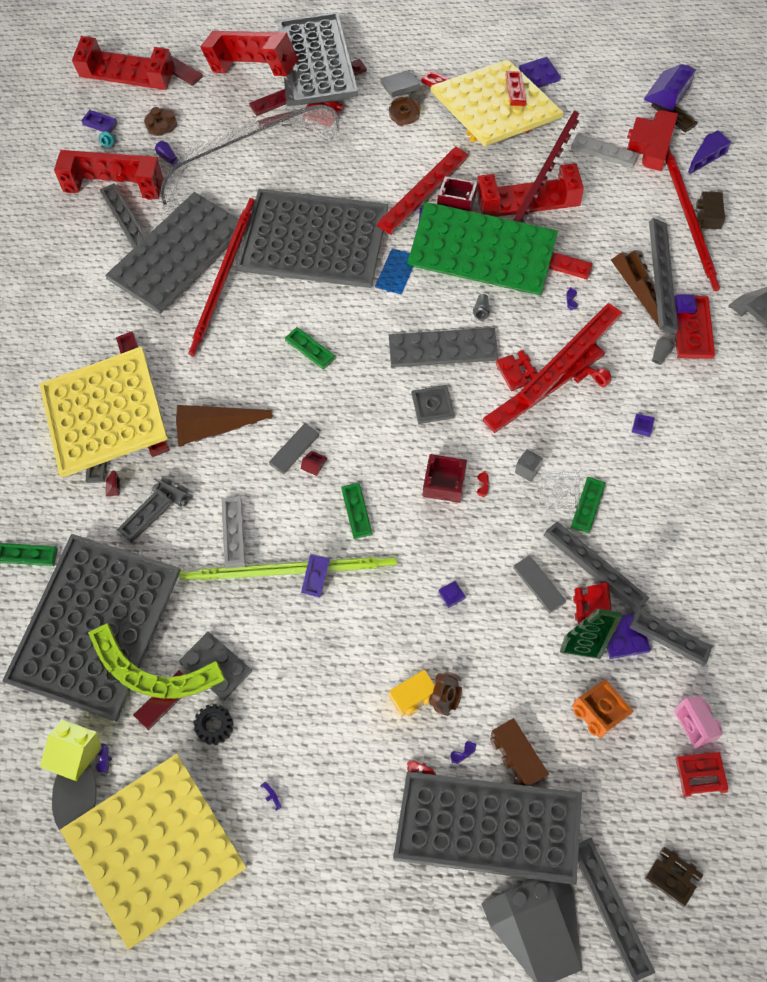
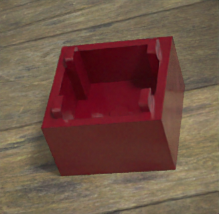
[437,176,478,211]
[423,454,467,503]

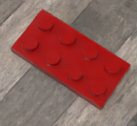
[674,295,715,359]

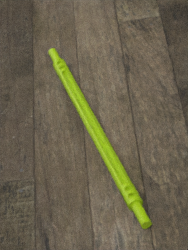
[179,557,397,581]

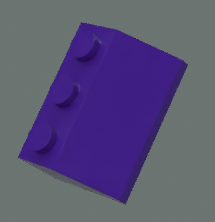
[644,64,696,111]

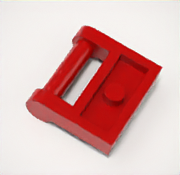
[675,752,728,797]

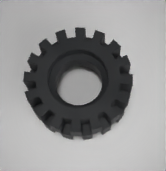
[193,704,234,745]

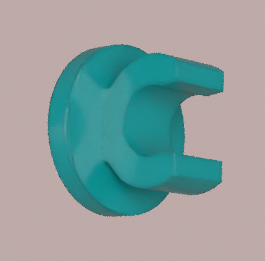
[99,131,116,148]

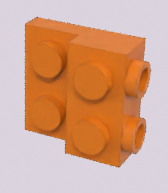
[572,679,634,739]

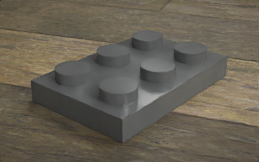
[179,631,252,702]

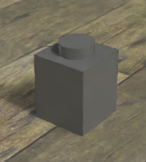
[515,449,543,482]

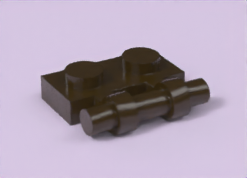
[644,847,704,907]

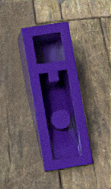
[688,130,731,174]

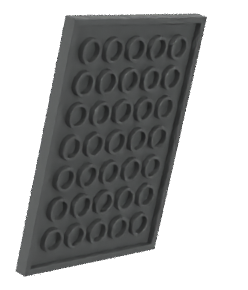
[236,189,389,288]
[2,534,181,722]

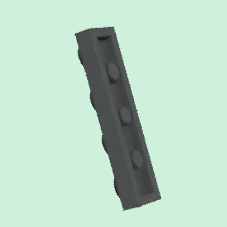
[629,608,712,666]

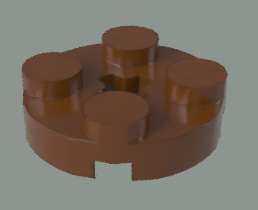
[389,97,420,126]
[144,107,177,136]
[429,672,462,716]

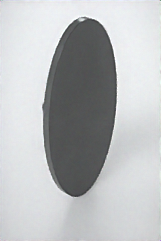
[52,764,96,831]

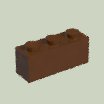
[490,718,549,787]

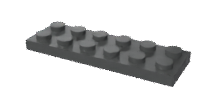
[389,328,499,367]

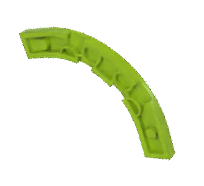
[88,623,226,699]

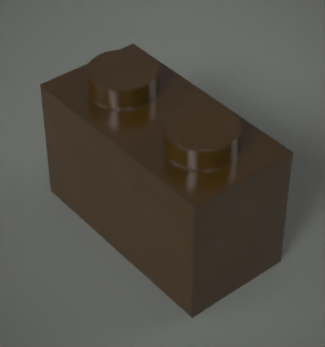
[696,192,725,229]

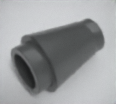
[473,294,490,320]
[652,337,674,365]

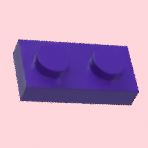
[81,110,118,133]
[301,553,330,598]

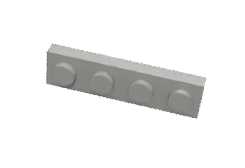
[571,134,638,168]
[221,496,245,569]

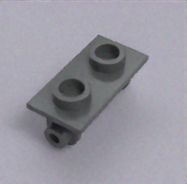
[152,477,193,507]

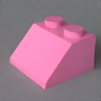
[674,696,723,750]

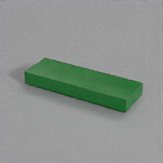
[285,327,336,370]
[571,476,606,533]
[341,483,372,539]
[0,543,58,566]

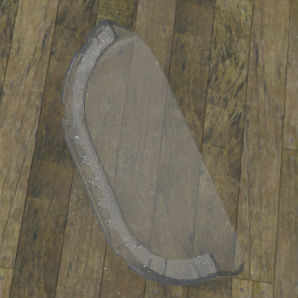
[160,105,340,215]

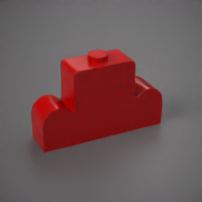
[627,110,678,171]

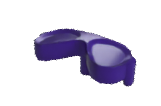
[566,287,578,310]
[450,741,476,764]
[96,743,112,774]
[260,782,282,811]

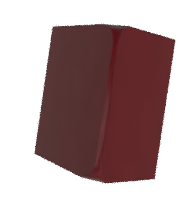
[301,451,327,476]
[106,470,120,496]

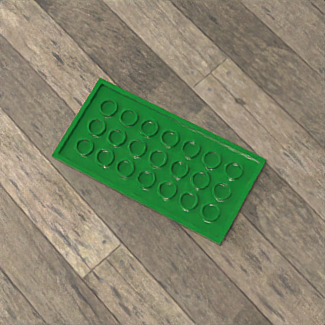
[407,202,558,296]

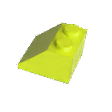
[40,719,102,781]

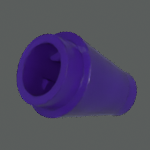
[155,141,178,165]

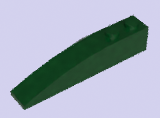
[560,609,622,659]

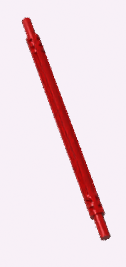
[665,147,720,291]
[188,198,255,356]

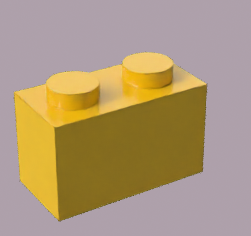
[389,670,435,717]

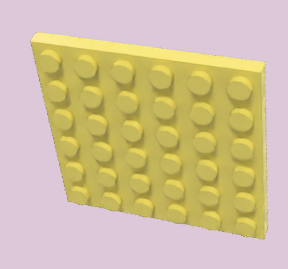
[431,60,564,146]
[39,347,168,478]
[60,754,247,950]

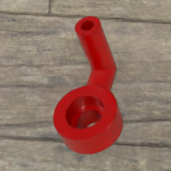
[573,366,611,387]

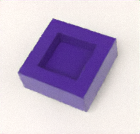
[675,294,696,313]
[631,413,655,437]
[438,581,466,608]

